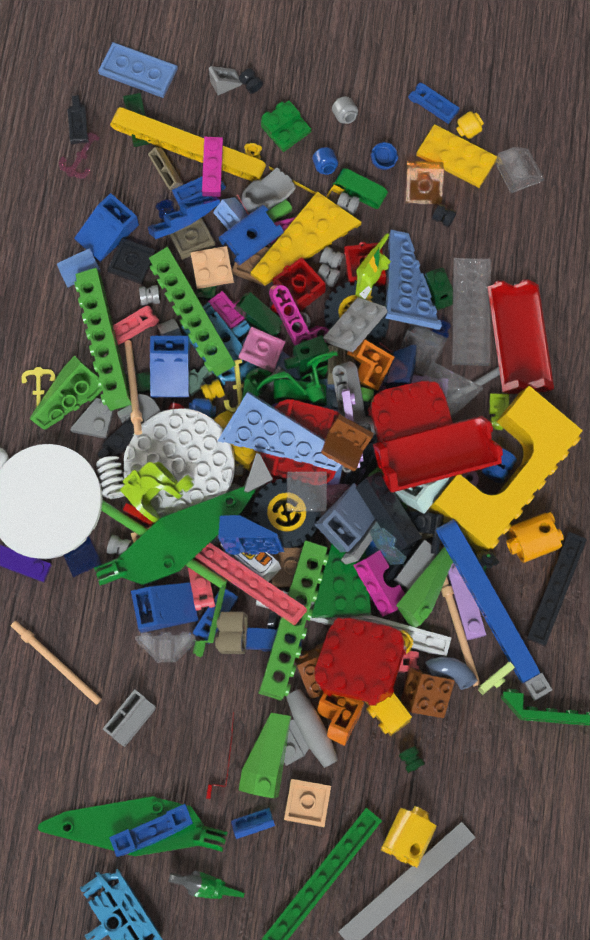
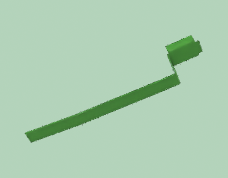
[193,576,227,657]

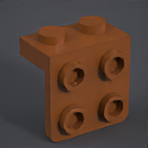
[321,414,374,471]
[294,643,324,699]

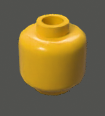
[456,111,484,139]

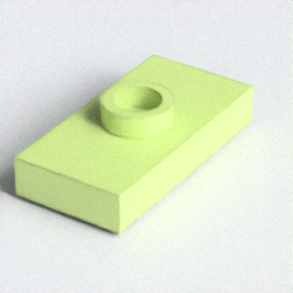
[478,662,515,695]

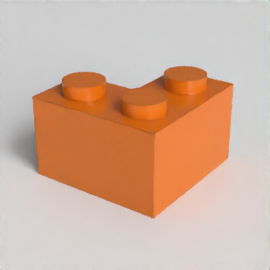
[346,339,394,391]
[317,693,364,746]

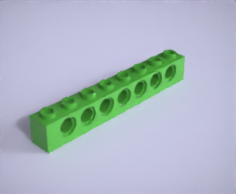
[149,247,236,377]
[74,268,131,411]
[258,541,329,700]

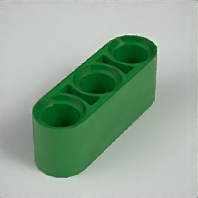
[333,168,388,209]
[273,379,327,407]

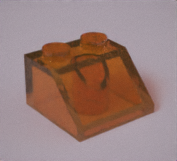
[405,161,444,204]

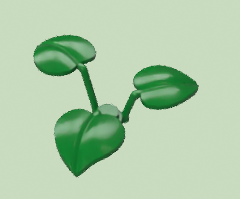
[256,350,338,404]

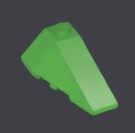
[30,355,102,430]
[396,547,453,628]

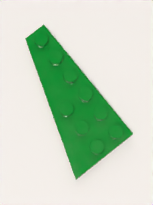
[311,544,371,618]

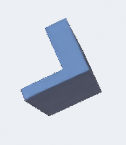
[57,248,101,287]

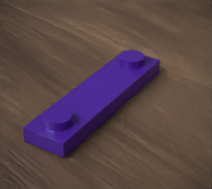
[0,545,52,583]

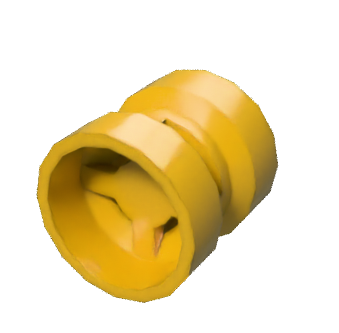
[200,379,225,401]

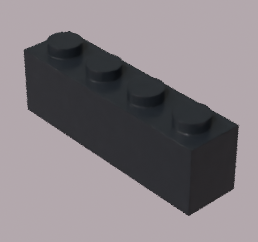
[356,471,422,554]

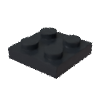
[107,238,156,285]

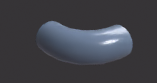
[424,656,478,690]

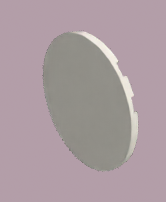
[123,408,235,519]
[0,444,103,559]

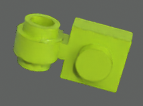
[489,393,509,430]

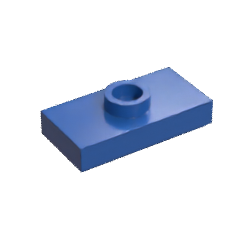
[231,808,275,839]

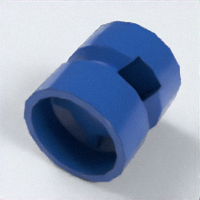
[482,448,517,484]

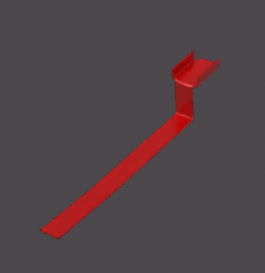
[206,712,234,801]

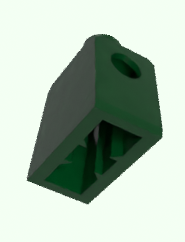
[424,267,453,311]
[284,335,329,376]

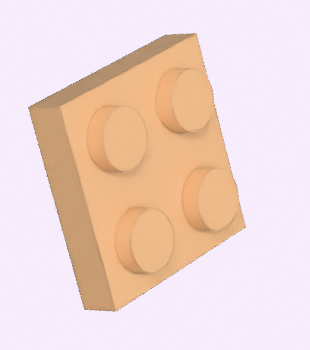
[191,246,234,289]
[284,779,331,827]

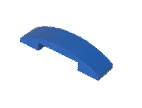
[109,804,193,857]

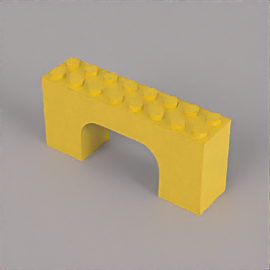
[428,386,583,553]

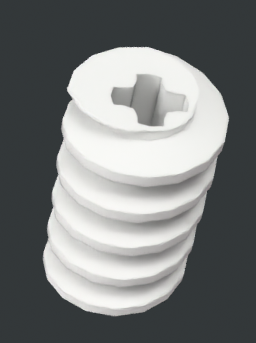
[96,456,125,499]

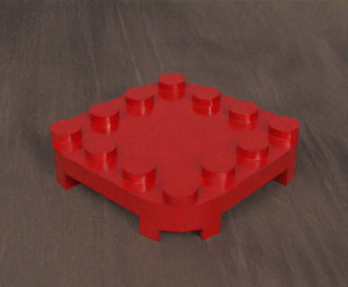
[368,381,453,443]
[261,399,341,486]
[314,618,407,706]

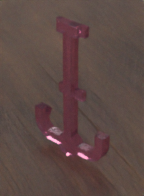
[59,132,100,179]

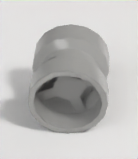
[337,192,360,215]
[319,246,344,270]
[317,263,340,288]
[139,285,160,305]
[107,535,132,556]

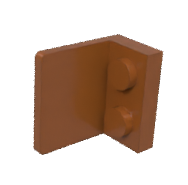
[400,667,455,718]

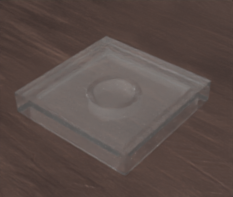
[287,472,327,512]

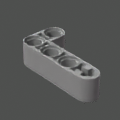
[332,362,376,435]

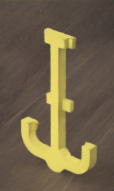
[224,359,244,412]
[22,367,56,406]

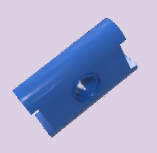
[219,205,284,265]

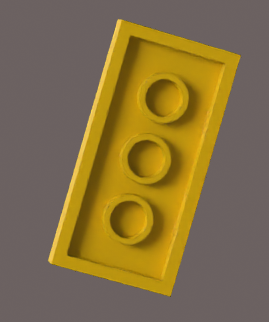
[416,124,498,188]

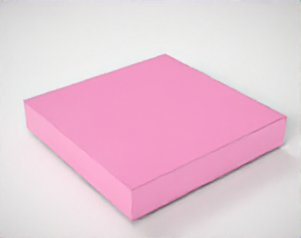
[238,327,285,373]

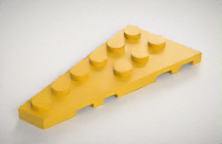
[251,192,362,286]

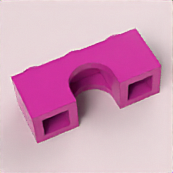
[202,137,223,197]
[353,550,405,617]

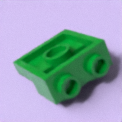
[261,101,311,152]

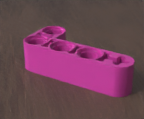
[269,285,329,346]

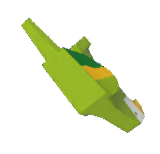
[355,234,391,300]

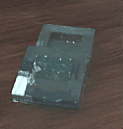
[370,528,407,565]

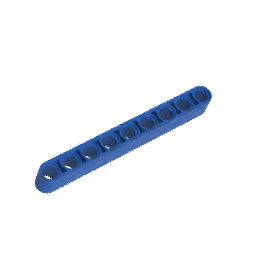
[436,519,540,684]

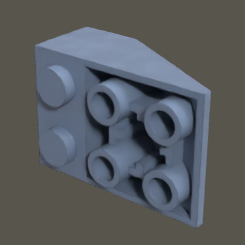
[314,483,375,552]

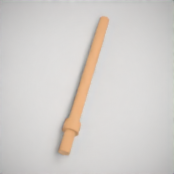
[124,340,143,435]
[441,577,481,687]
[11,621,102,705]

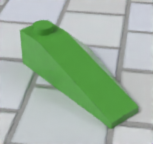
[239,713,291,798]

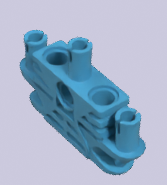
[181,303,257,385]
[80,869,163,940]

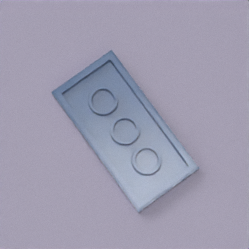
[98,42,178,98]

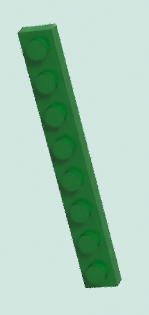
[262,808,382,940]

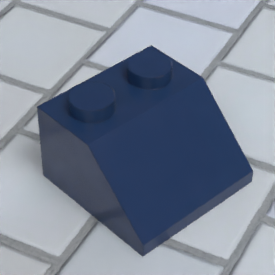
[383,345,417,389]

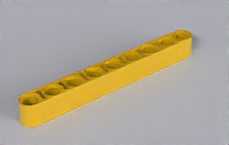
[110,108,266,182]

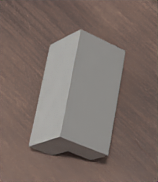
[392,540,440,591]
[103,689,156,747]

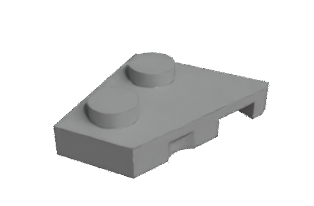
[71,398,114,439]

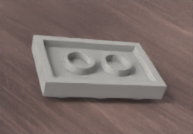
[323,297,388,352]

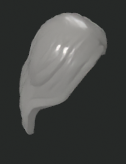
[241,168,296,213]

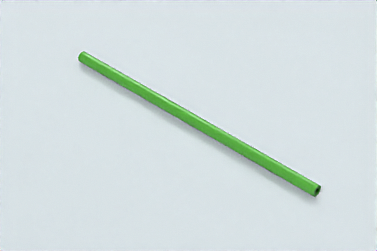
[101,500,227,589]

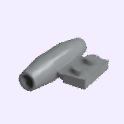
[284,689,338,768]

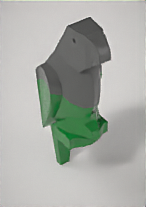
[168,871,245,899]

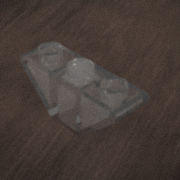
[135,632,196,662]

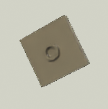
[169,217,216,260]

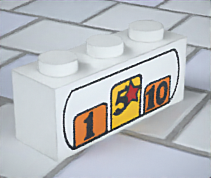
[220,544,281,582]

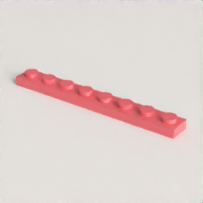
[195,543,307,626]

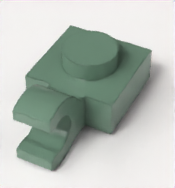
[189,365,213,396]

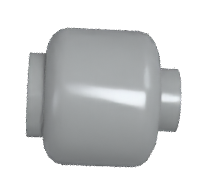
[332,97,358,124]

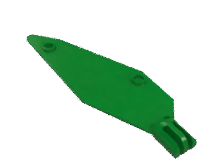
[94,486,256,586]
[38,796,228,856]

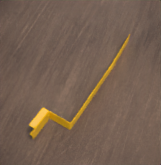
[269,166,344,198]

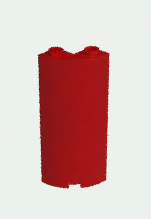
[488,279,554,394]
[373,416,503,492]

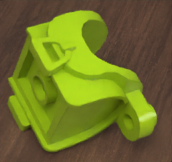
[120,462,195,522]

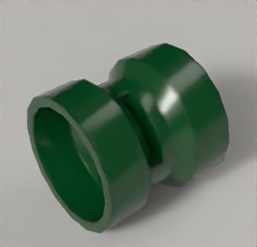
[399,746,425,773]

